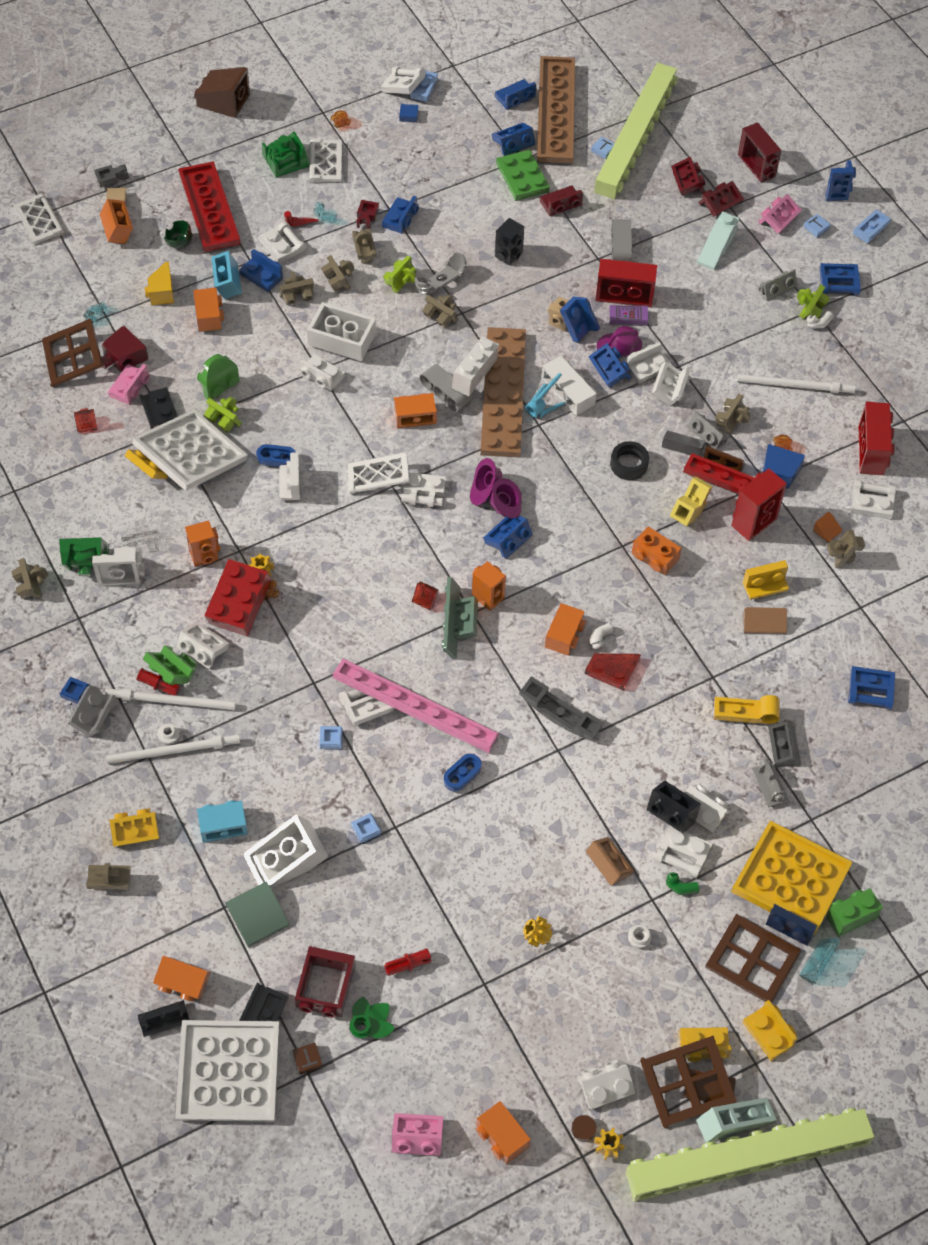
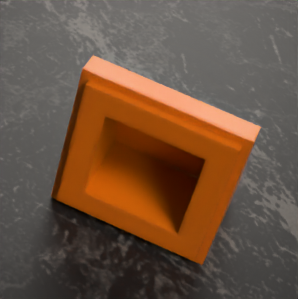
[813,511,842,543]

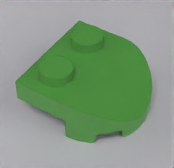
[197,354,240,400]
[143,645,197,685]

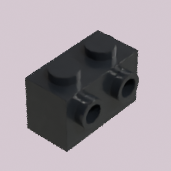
[495,218,525,265]
[646,780,701,834]

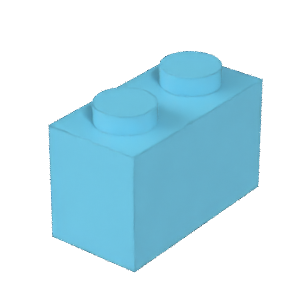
[211,251,242,299]
[197,800,248,843]

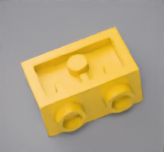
[125,449,168,479]
[743,560,789,600]
[109,808,159,847]
[743,1000,797,1061]
[679,1027,732,1062]

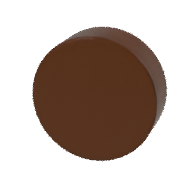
[571,1115,596,1142]

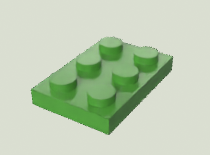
[496,150,550,201]

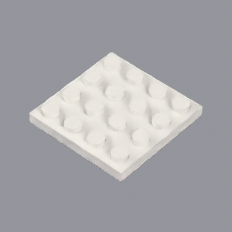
[132,409,248,491]
[175,1020,280,1122]

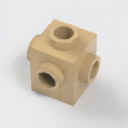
[548,296,569,331]

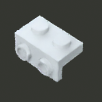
[651,361,690,406]
[685,784,731,833]
[577,1060,636,1110]

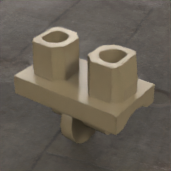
[352,229,377,264]
[321,255,354,291]
[279,272,314,305]
[422,294,459,328]
[715,394,751,433]
[827,529,865,568]
[11,558,48,599]
[86,863,131,891]

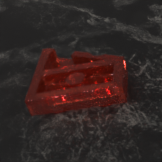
[585,653,641,691]

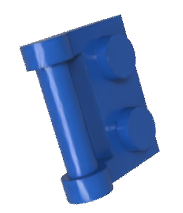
[819,263,861,295]
[848,666,895,710]

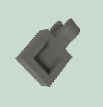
[94,164,129,188]

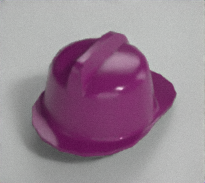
[597,326,642,357]
[470,458,503,506]
[490,478,522,519]

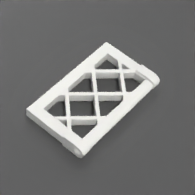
[309,139,342,183]
[14,193,64,245]
[347,452,410,494]

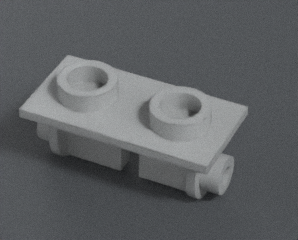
[758,269,797,301]
[687,411,728,449]
[752,759,789,807]

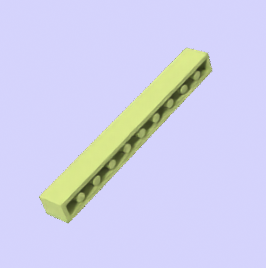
[594,63,678,199]
[626,1108,874,1202]

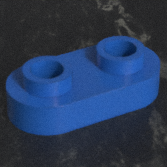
[256,444,296,467]
[444,753,481,791]

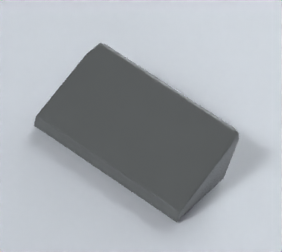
[662,430,706,456]
[768,720,801,767]

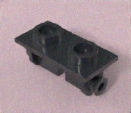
[138,1000,190,1037]

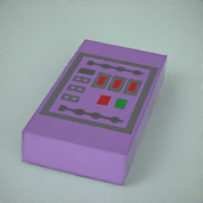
[609,305,648,325]

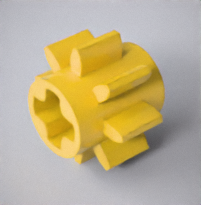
[249,553,274,577]
[523,916,552,947]
[594,1128,625,1161]

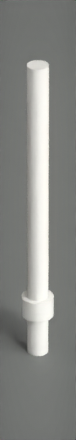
[737,374,855,394]
[105,688,236,710]
[106,735,240,764]

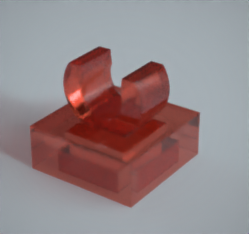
[74,408,98,433]
[412,581,439,610]

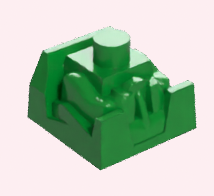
[262,131,309,178]
[59,537,110,576]

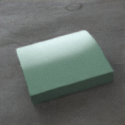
[225,881,289,947]

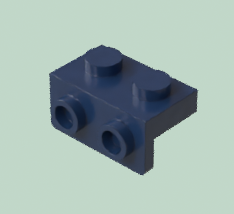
[766,904,817,946]

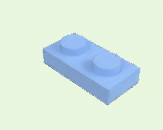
[410,71,438,102]
[853,209,891,244]

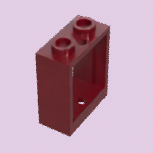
[738,122,782,182]
[295,946,356,1018]

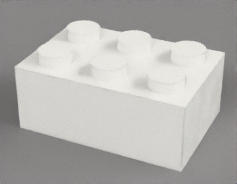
[307,302,376,361]

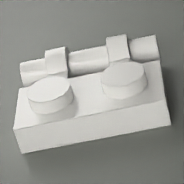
[401,472,446,507]

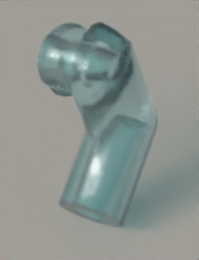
[313,202,337,223]
[83,301,107,322]

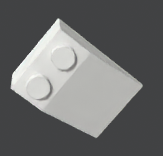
[243,815,329,889]

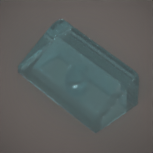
[799,938,840,985]

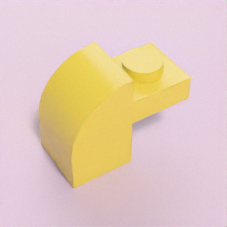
[670,476,713,526]

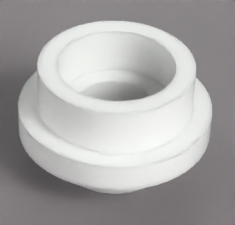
[157,723,180,745]
[628,925,651,948]

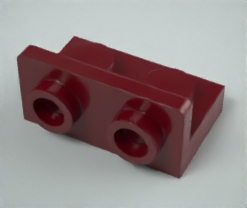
[671,156,706,196]
[698,181,744,218]
[540,185,583,216]

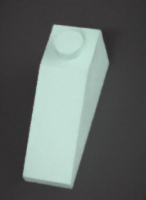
[697,212,739,270]
[696,1097,777,1143]

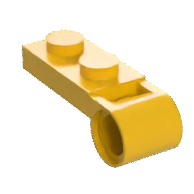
[714,695,780,724]

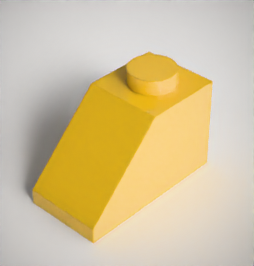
[145,262,174,305]

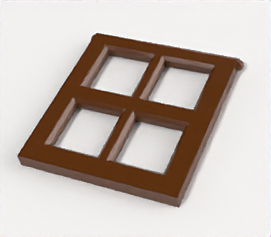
[42,318,104,387]
[705,914,801,1003]
[640,1036,737,1129]

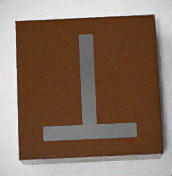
[292,1042,323,1075]

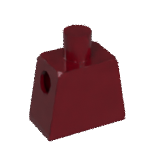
[101,325,148,372]

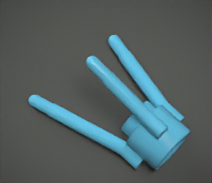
[525,373,565,418]

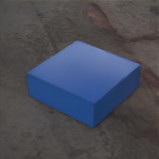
[399,104,418,122]
[60,677,89,704]

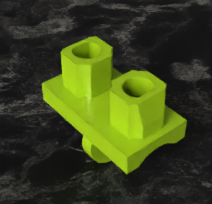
[383,256,417,293]
[797,284,830,319]
[204,397,242,432]

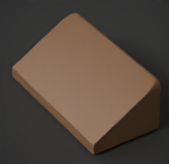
[743,607,787,634]
[586,837,634,886]

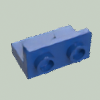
[495,79,537,110]
[492,123,535,156]
[825,160,856,201]
[382,195,419,234]
[239,249,283,292]
[560,296,600,342]
[588,343,632,388]
[483,516,533,559]

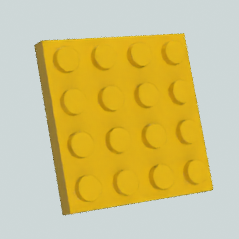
[731,820,853,935]

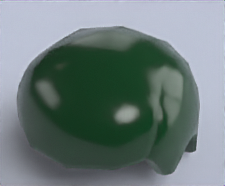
[164,220,193,249]

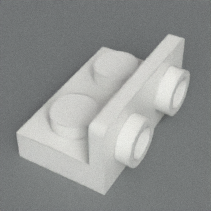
[627,342,672,385]
[299,354,345,391]
[279,452,300,501]
[177,621,230,669]

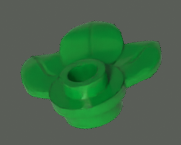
[349,997,394,1039]

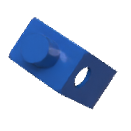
[762,444,805,489]

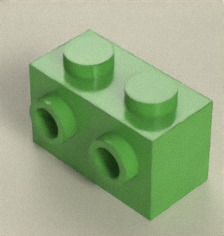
[826,888,883,937]

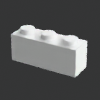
[452,336,499,396]
[541,356,597,416]

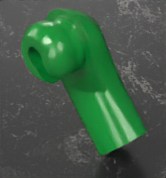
[666,872,699,895]

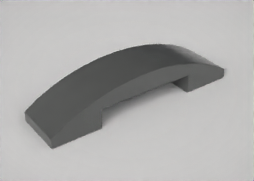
[519,676,604,740]

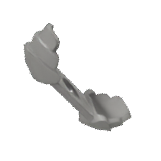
[415,252,467,294]

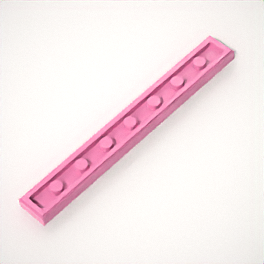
[332,658,499,753]

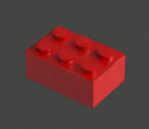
[595,258,657,308]
[858,401,895,476]
[731,468,787,541]
[204,559,272,637]

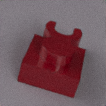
[356,200,379,229]

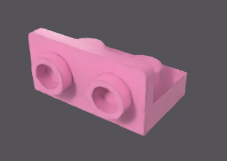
[758,194,802,234]
[108,364,150,405]
[392,1113,443,1156]

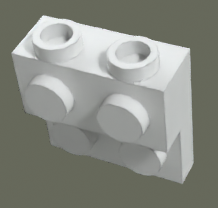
[92,546,145,586]

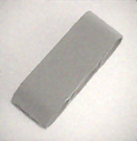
[611,219,632,262]
[419,364,473,412]

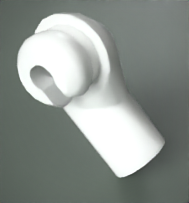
[807,311,834,329]
[589,623,613,650]

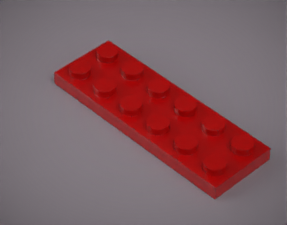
[178,161,241,252]

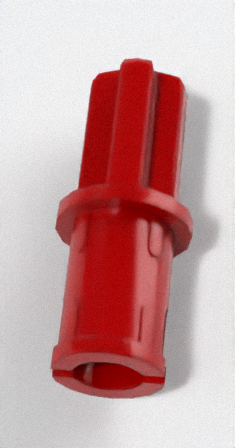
[136,668,180,695]
[384,948,432,976]

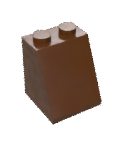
[194,67,250,118]

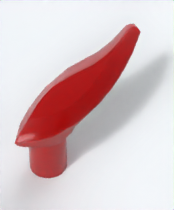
[284,211,318,226]

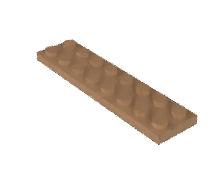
[537,56,575,163]
[480,327,526,457]

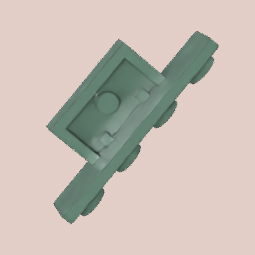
[442,577,478,659]

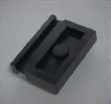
[139,387,178,429]
[239,983,289,1021]

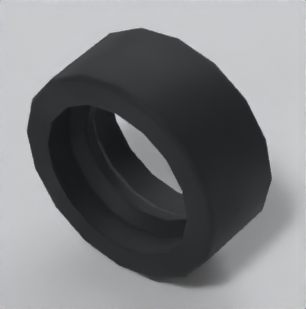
[610,441,649,480]

